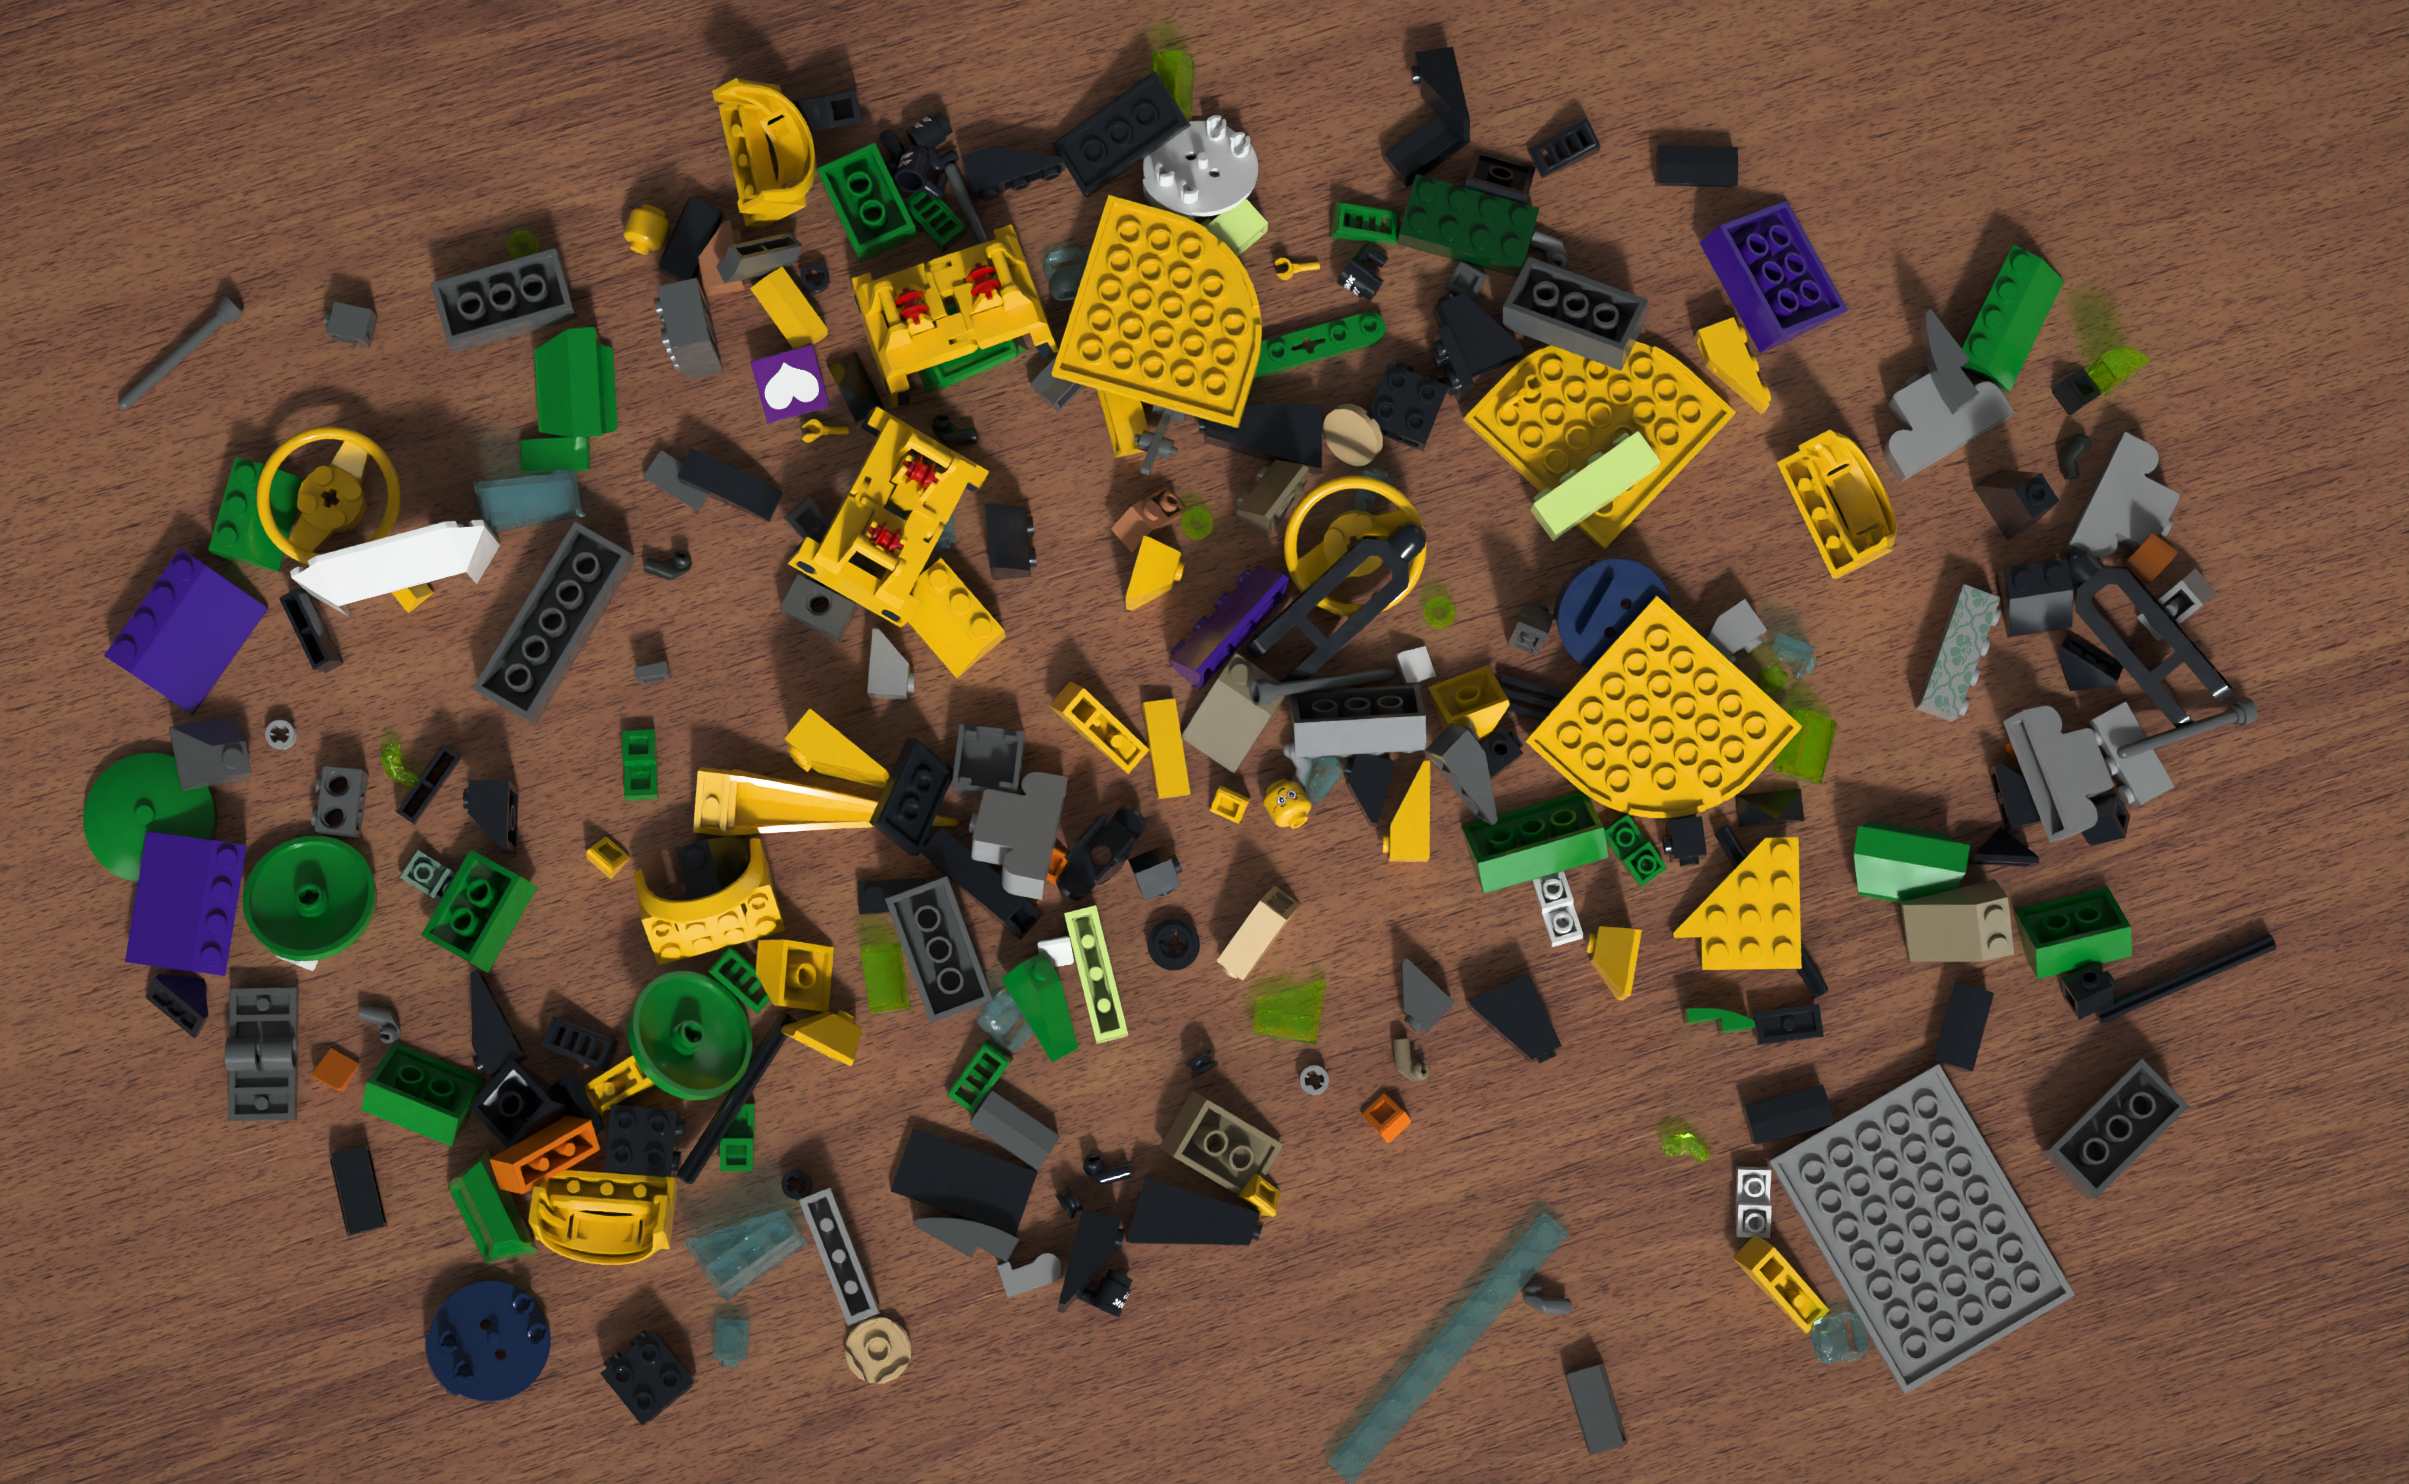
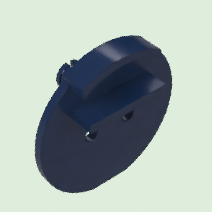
[1553,558,1672,669]
[425,1281,551,1402]

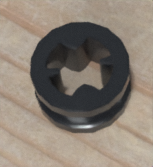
[801,263,830,294]
[1185,1050,1219,1078]
[781,1169,812,1200]
[1055,1186,1084,1220]

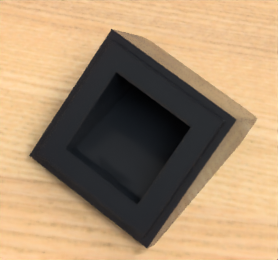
[2052,369,2102,415]

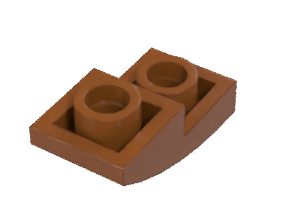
[2122,533,2178,584]

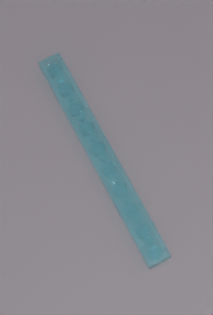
[1326,1212,1569,1484]

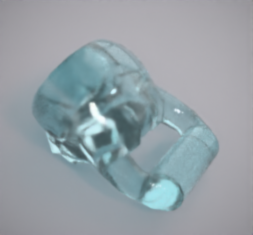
[1042,246,1088,301]
[977,990,1034,1051]
[1811,1312,1869,1364]

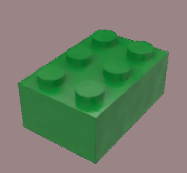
[817,143,917,264]

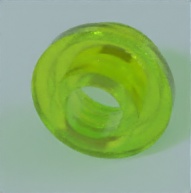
[507,230,539,260]
[1181,507,1213,540]
[1423,597,1456,629]
[1756,665,1789,693]

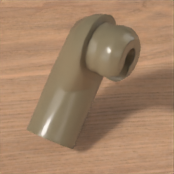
[1393,1039,1430,1083]

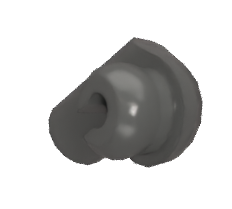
[359,1004,401,1044]
[1522,1284,1571,1315]

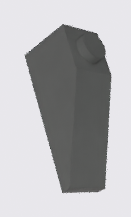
[1507,602,1553,656]
[1424,724,1498,825]

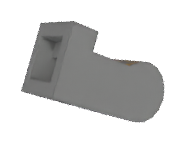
[997,1253,1062,1298]

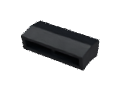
[1383,115,1470,187]
[1656,145,1738,187]
[655,196,724,281]
[279,589,343,673]
[395,744,462,825]
[1934,981,1994,1072]
[1742,1084,1835,1145]
[329,1146,388,1237]

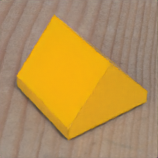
[391,583,434,613]
[1210,785,1251,824]
[586,836,630,879]
[1237,1174,1280,1217]

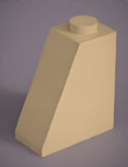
[1217,885,1300,981]

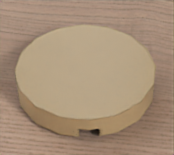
[1323,404,1383,466]
[845,1318,912,1384]

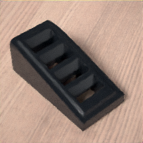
[1528,119,1601,179]
[541,1016,618,1072]

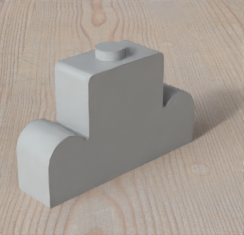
[1883,372,2014,483]
[2063,432,2180,562]
[2003,706,2113,843]
[969,772,1068,900]

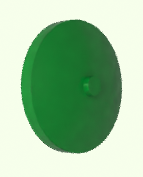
[83,753,217,883]
[243,836,377,961]
[627,971,752,1100]

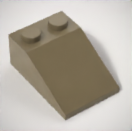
[1235,460,1309,539]
[1181,653,1288,774]
[1901,880,2015,962]
[1159,1091,1283,1195]

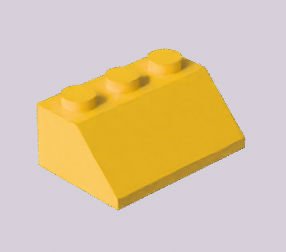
[908,558,1006,679]

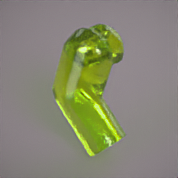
[380,744,420,788]
[1662,1133,1712,1165]

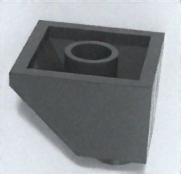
[169,716,252,791]

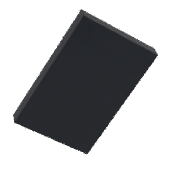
[869,738,954,856]

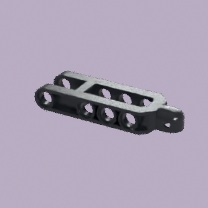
[1246,521,1427,683]
[2065,548,2234,728]

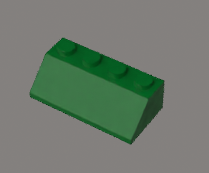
[1960,244,2064,393]
[1461,791,1609,893]

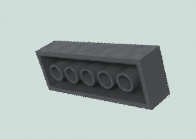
[473,521,635,726]

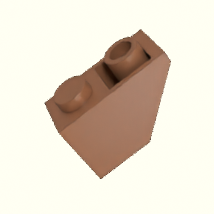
[698,220,745,297]
[1111,486,1187,553]

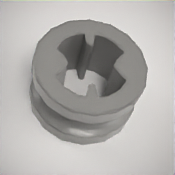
[265,720,297,750]
[1300,1065,1329,1095]

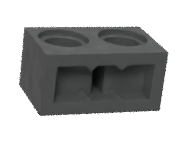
[311,766,369,839]

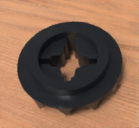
[1148,918,1200,971]

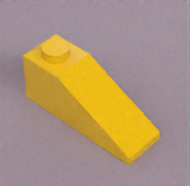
[1049,682,1149,774]
[1382,761,1430,862]
[585,1055,656,1115]
[1732,1234,1830,1334]

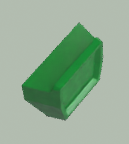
[917,303,1028,393]
[534,327,618,438]
[1854,821,1970,903]
[447,1148,538,1263]

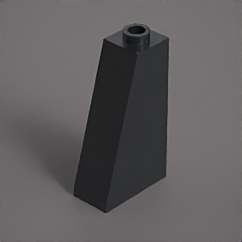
[1199,404,1322,475]
[1973,469,2059,541]
[920,827,1042,940]
[1126,1177,1264,1246]

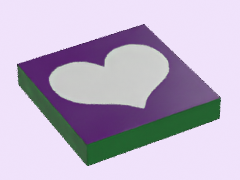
[750,344,830,423]

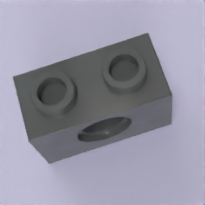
[780,574,858,643]

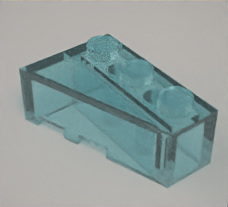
[473,469,586,533]
[683,1209,809,1301]

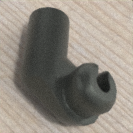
[2059,433,2092,480]
[643,550,692,580]

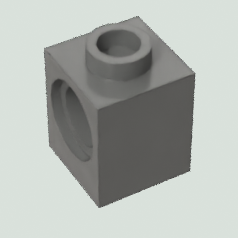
[324,301,378,348]

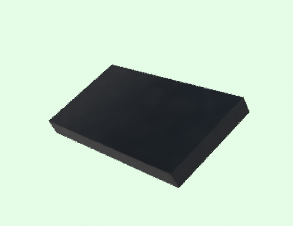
[1052,71,1191,198]
[891,1129,1038,1235]

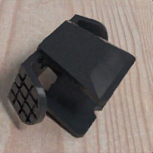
[1056,805,1146,901]

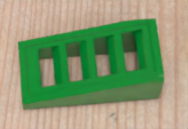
[904,191,967,253]
[1329,201,1399,244]
[706,946,771,1014]
[946,1039,1014,1114]

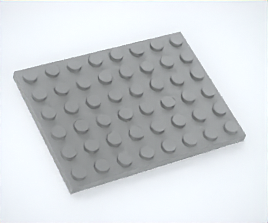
[1768,1064,2075,1394]

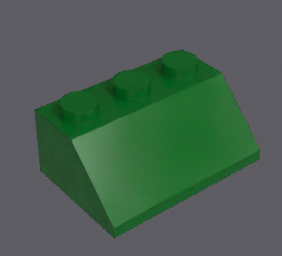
[208,457,305,573]
[421,849,538,973]
[2014,887,2132,979]
[361,1042,485,1147]

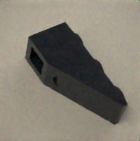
[767,88,864,131]
[961,147,1065,201]

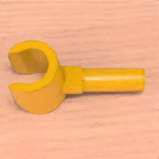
[1275,258,1320,280]
[1500,374,1543,411]
[801,419,849,443]

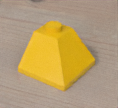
[1126,536,1186,611]
[1428,665,1510,743]
[1586,926,1642,1001]
[756,939,834,1012]
[780,1010,862,1066]

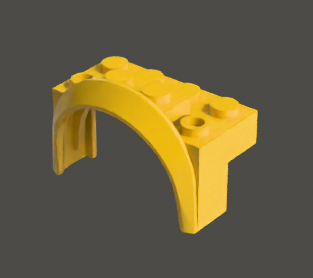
[712,78,816,228]
[1777,430,1897,579]
[633,838,785,966]
[528,1170,677,1265]

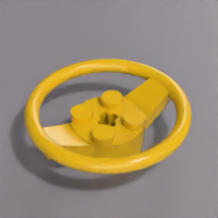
[256,426,401,565]
[1284,476,1427,616]

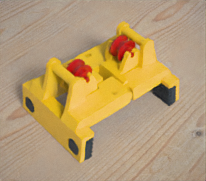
[851,224,1059,408]
[788,407,989,628]

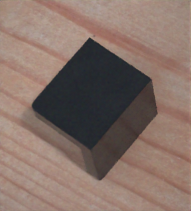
[2081,793,2130,845]

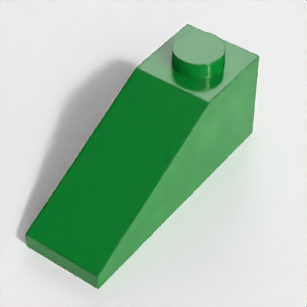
[1001,952,1078,1063]

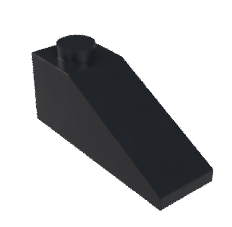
[1410,47,1470,141]
[471,969,528,1077]
[1057,1209,1125,1313]

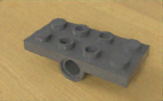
[225,988,299,1122]

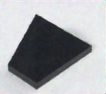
[827,352,885,423]
[2059,632,2124,691]
[1735,789,1804,828]
[1967,827,2039,867]
[145,974,209,1039]

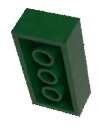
[1397,174,1540,277]

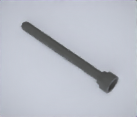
[945,163,990,245]
[118,295,244,410]
[1250,667,1395,706]
[2117,697,2258,759]

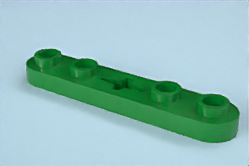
[1254,312,1386,379]

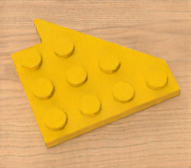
[1673,837,1802,970]

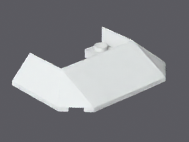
[290,520,500,618]

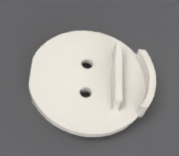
[1143,115,1258,222]

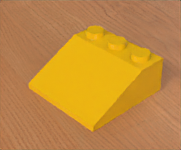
[784,709,890,788]

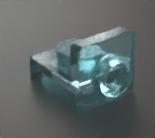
[1351,468,1395,512]
[1770,633,1817,681]
[1308,756,1343,806]
[712,1319,750,1367]

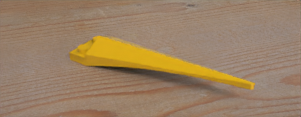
[693,767,959,836]

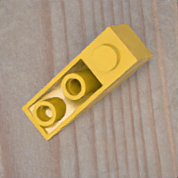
[1694,317,1771,414]

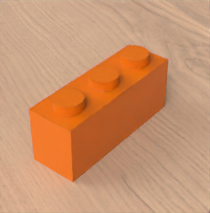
[490,1115,600,1194]

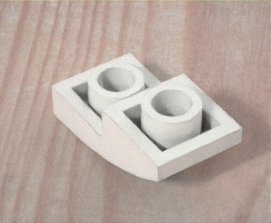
[1532,871,1583,947]
[1736,1166,1772,1238]

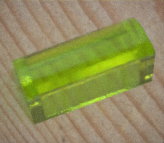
[1151,50,1195,122]
[2086,347,2151,397]
[1772,709,1837,784]
[860,944,911,1016]

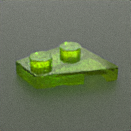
[1251,980,1326,1045]

